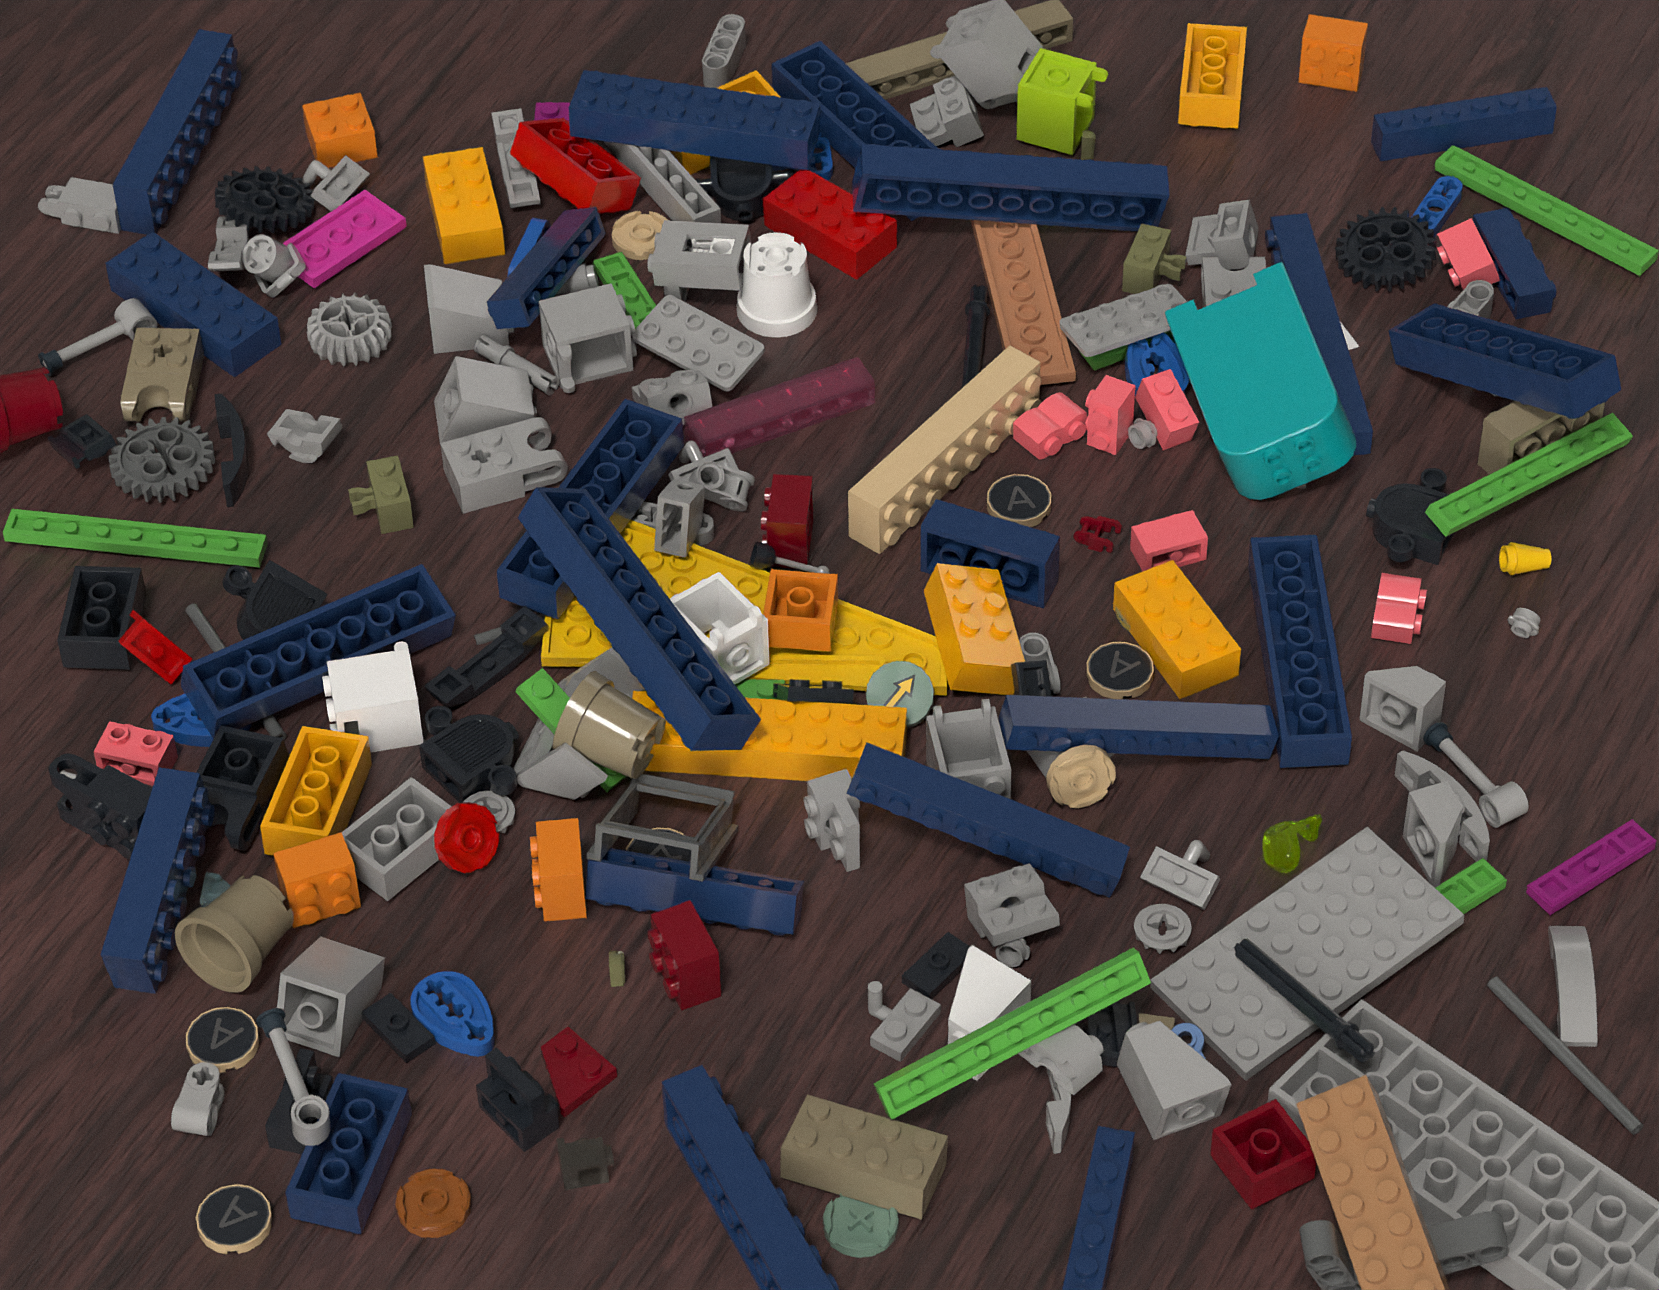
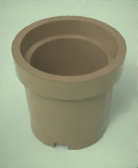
[553,671,666,779]
[175,875,294,993]

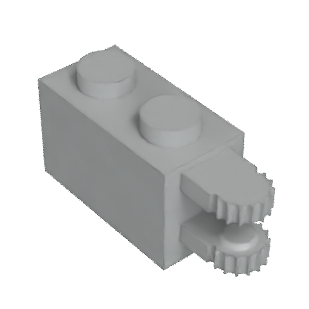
[38,177,121,234]

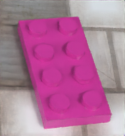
[282,190,407,288]

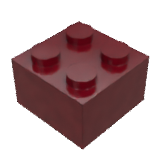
[761,474,814,569]
[647,900,721,1011]
[1210,1099,1316,1209]

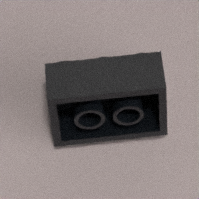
[57,566,147,669]

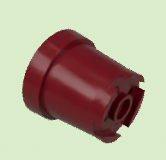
[0,367,63,453]

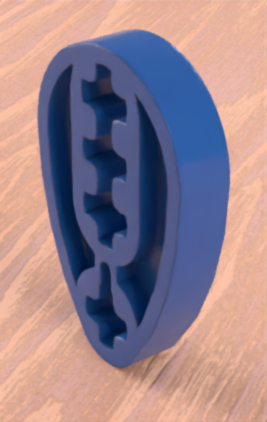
[1125,332,1189,396]
[151,694,252,747]
[411,971,495,1057]

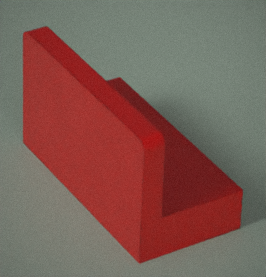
[118,610,192,685]

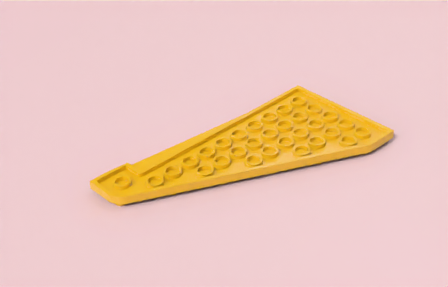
[541,520,947,695]

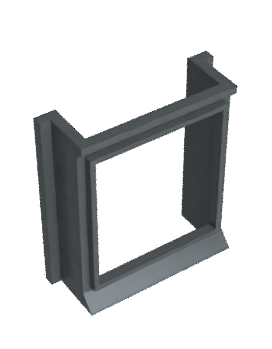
[587,773,738,882]

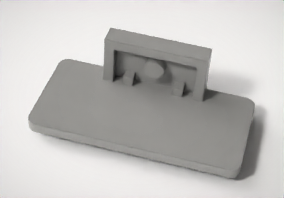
[1059,284,1187,357]
[632,295,765,391]

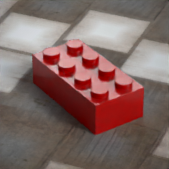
[510,118,641,213]
[763,169,897,280]

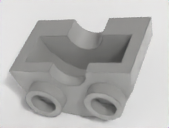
[267,409,342,463]
[1018,1024,1104,1095]

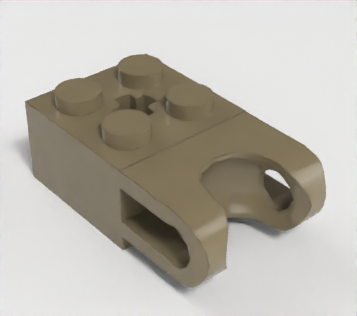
[121,328,204,422]

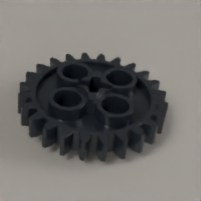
[214,166,314,233]
[1335,207,1437,291]

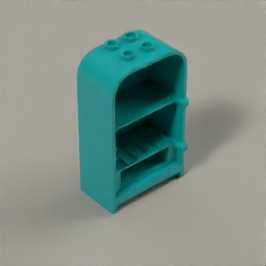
[1165,262,1356,500]

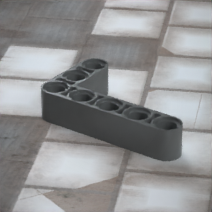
[1299,1211,1509,1290]

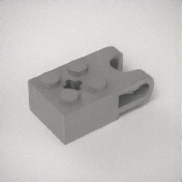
[1201,257,1266,308]
[440,417,568,514]

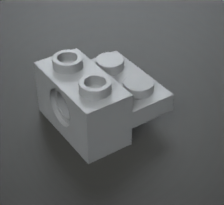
[910,75,984,147]
[1185,200,1259,270]
[631,370,714,424]
[803,769,860,872]
[964,863,1060,947]

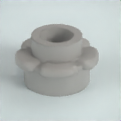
[1128,418,1157,449]
[1508,608,1541,638]
[996,938,1030,967]

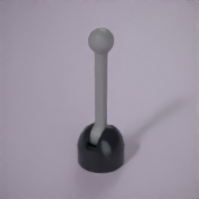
[750,541,829,574]

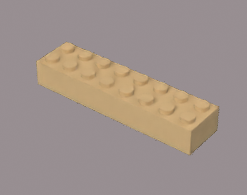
[848,346,1041,554]

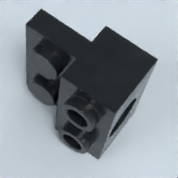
[476,1047,559,1152]
[265,1048,333,1154]

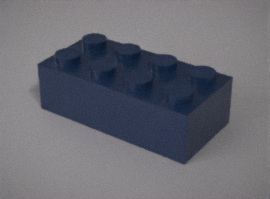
[921,499,1060,609]
[285,1073,412,1234]

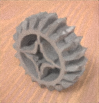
[307,292,392,367]

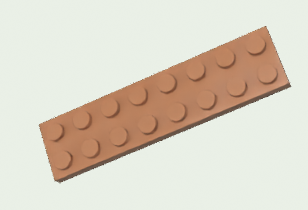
[971,220,1076,385]

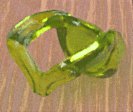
[1263,814,1322,873]

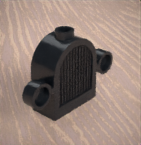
[695,156,798,221]
[1366,468,1454,565]
[222,560,327,640]
[419,706,519,803]

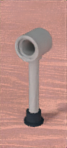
[38,298,157,376]
[1423,722,1529,828]
[256,1008,330,1146]

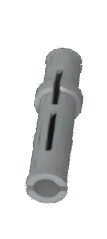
[474,335,560,395]

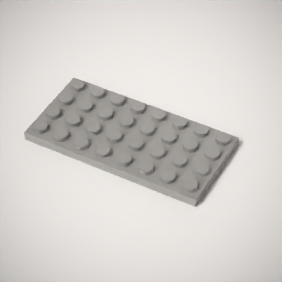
[1150,827,1464,1081]

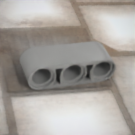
[702,14,746,88]

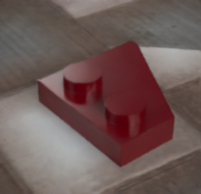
[541,1026,617,1118]

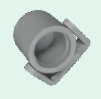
[242,235,306,298]

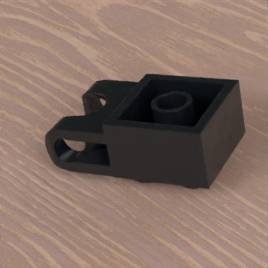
[196,725,289,851]
[48,753,152,860]

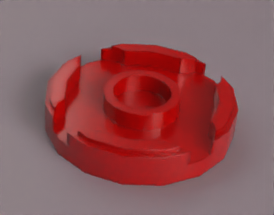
[434,802,499,873]

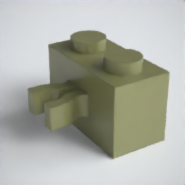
[1122,223,1187,294]
[348,455,414,534]

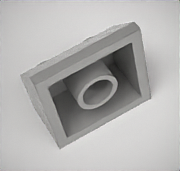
[1359,666,1446,752]
[1403,780,1465,888]

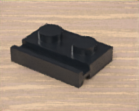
[47,414,116,469]
[772,679,854,703]
[1082,1000,1137,1067]

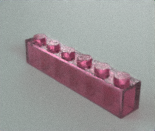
[684,357,875,457]

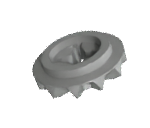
[463,791,515,834]
[1134,904,1191,954]

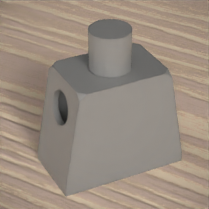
[654,479,705,557]

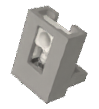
[648,220,752,302]

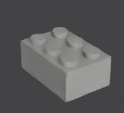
[342,777,452,901]

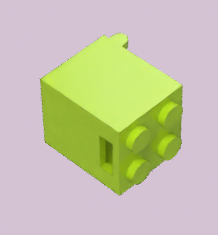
[1017,48,1108,155]

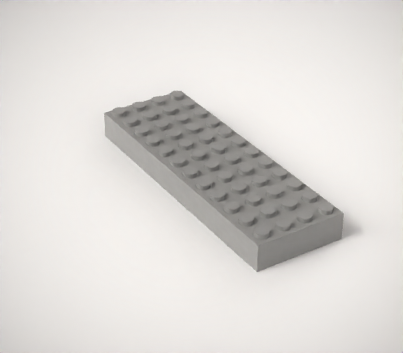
[1268,999,1659,1290]

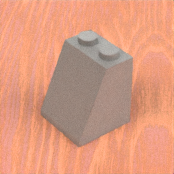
[424,264,514,354]
[434,356,537,446]
[277,937,385,1057]
[1117,1021,1231,1140]

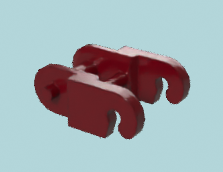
[1073,516,1122,553]

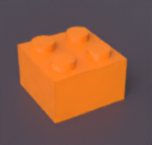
[1298,14,1368,92]
[302,92,378,168]
[763,569,838,652]
[530,818,587,921]
[273,832,361,928]

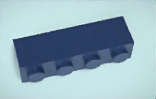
[1473,208,1556,319]

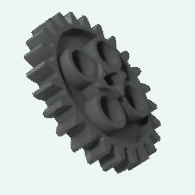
[108,417,215,503]

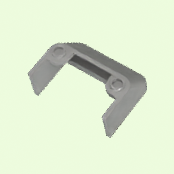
[513,648,645,800]

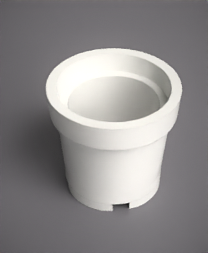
[737,233,818,337]

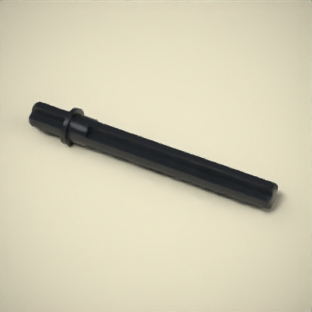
[962,284,990,388]
[1234,939,1375,1063]

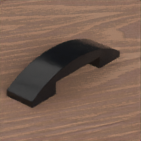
[214,393,249,508]
[424,606,548,708]

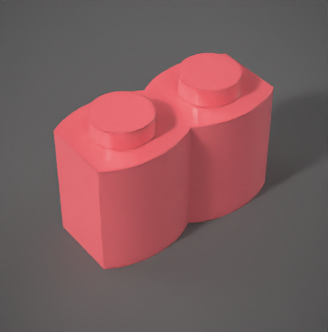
[1013,392,1087,460]
[1371,573,1427,644]

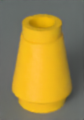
[1499,542,1551,575]

